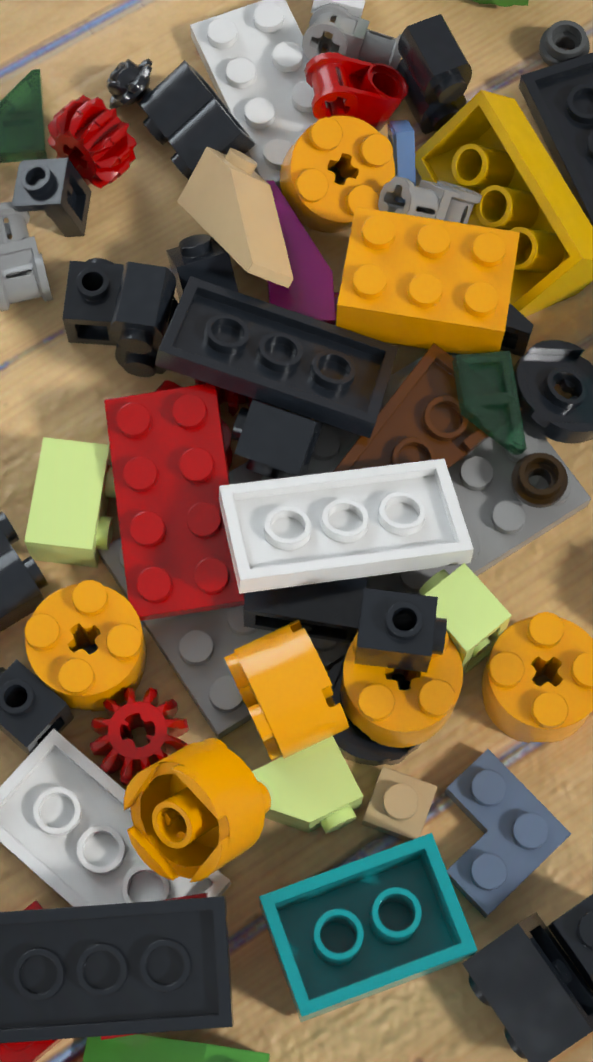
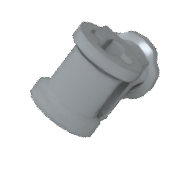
[302,3,401,70]
[378,177,482,224]
[0,202,53,312]

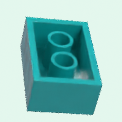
[259,833,478,1022]

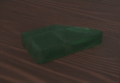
[0,69,47,163]
[452,351,527,455]

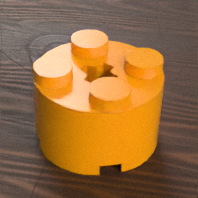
[279,116,395,233]
[25,580,147,712]
[482,612,593,743]
[224,620,349,761]
[341,631,463,748]
[124,738,271,882]

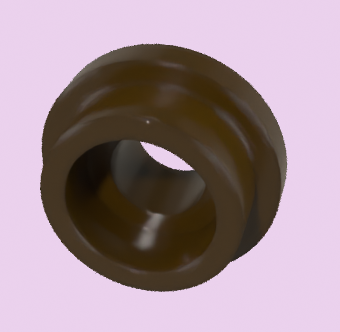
[511,453,568,508]

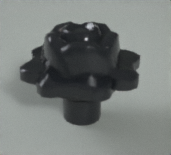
[106,58,152,109]

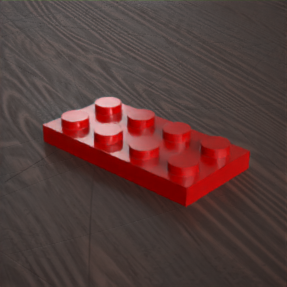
[104,383,246,621]

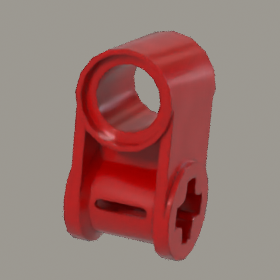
[304,52,408,132]

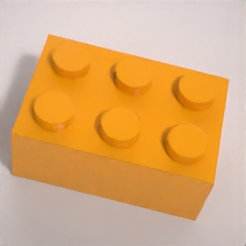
[336,206,520,360]

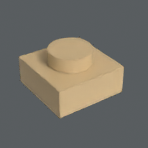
[362,766,438,842]

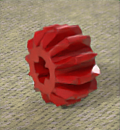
[47,95,137,189]
[90,687,189,786]

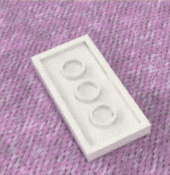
[190,0,340,191]
[219,459,474,594]
[0,728,231,907]

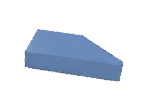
[387,120,416,203]

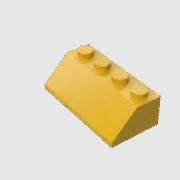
[415,90,593,317]

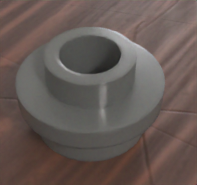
[539,20,590,66]

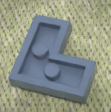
[445,749,571,918]

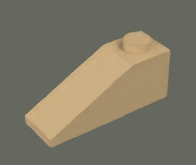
[177,147,294,288]

